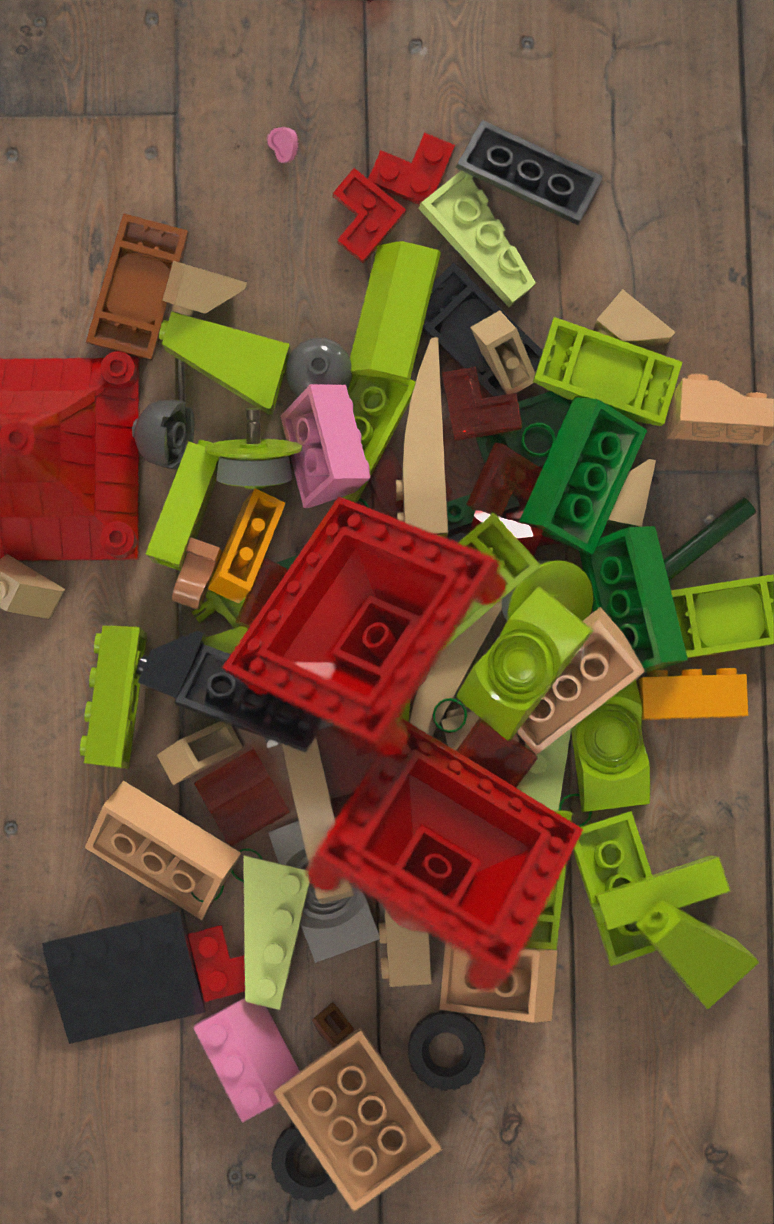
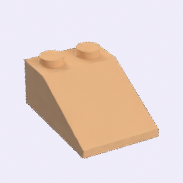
[440,942,557,1023]

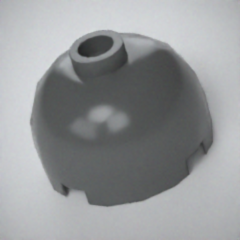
[286,338,353,398]
[132,400,195,470]

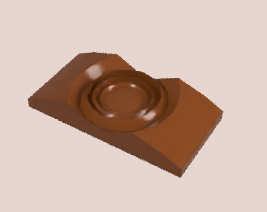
[86,213,189,361]

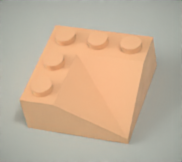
[667,374,774,445]

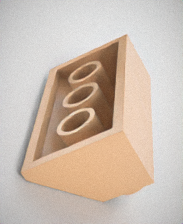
[517,607,644,755]
[85,781,241,920]

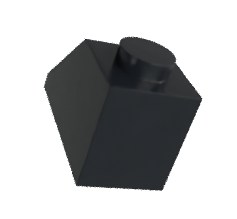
[136,631,207,698]

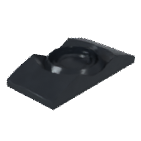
[422,262,543,406]

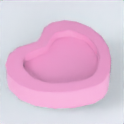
[267,127,298,163]

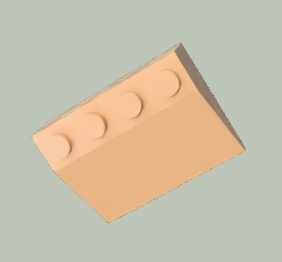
[273,1027,442,1212]

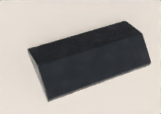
[456,120,603,225]
[175,644,323,753]

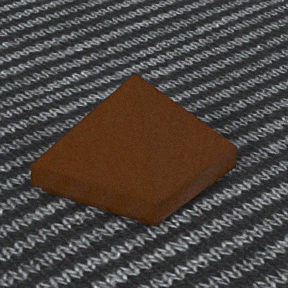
[312,1002,354,1048]

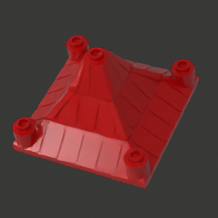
[0,351,140,561]
[222,496,506,757]
[306,718,584,991]

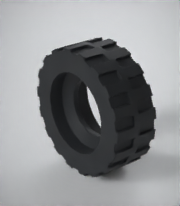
[408,1010,485,1091]
[271,1123,337,1202]

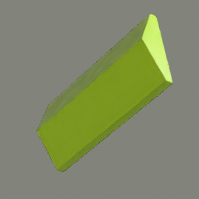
[350,241,441,380]
[342,375,416,503]
[573,811,657,966]

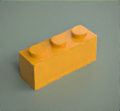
[208,488,286,604]
[638,668,748,720]

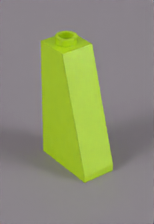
[159,311,291,415]
[146,440,219,571]
[591,855,730,930]
[636,900,760,1009]

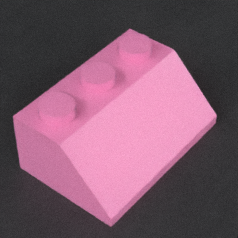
[280,385,370,508]
[193,998,300,1122]

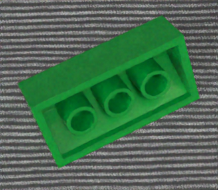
[519,397,647,555]
[579,526,688,673]

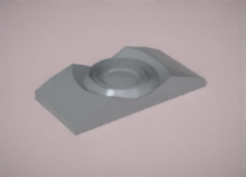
[268,814,380,963]

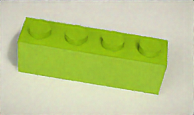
[80,625,148,769]

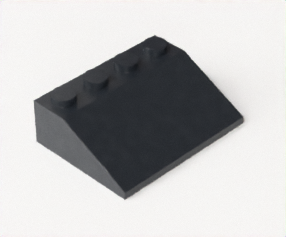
[42,910,206,1044]

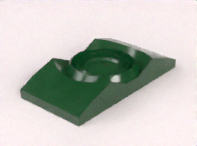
[469,391,573,484]

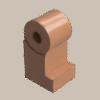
[172,537,222,610]

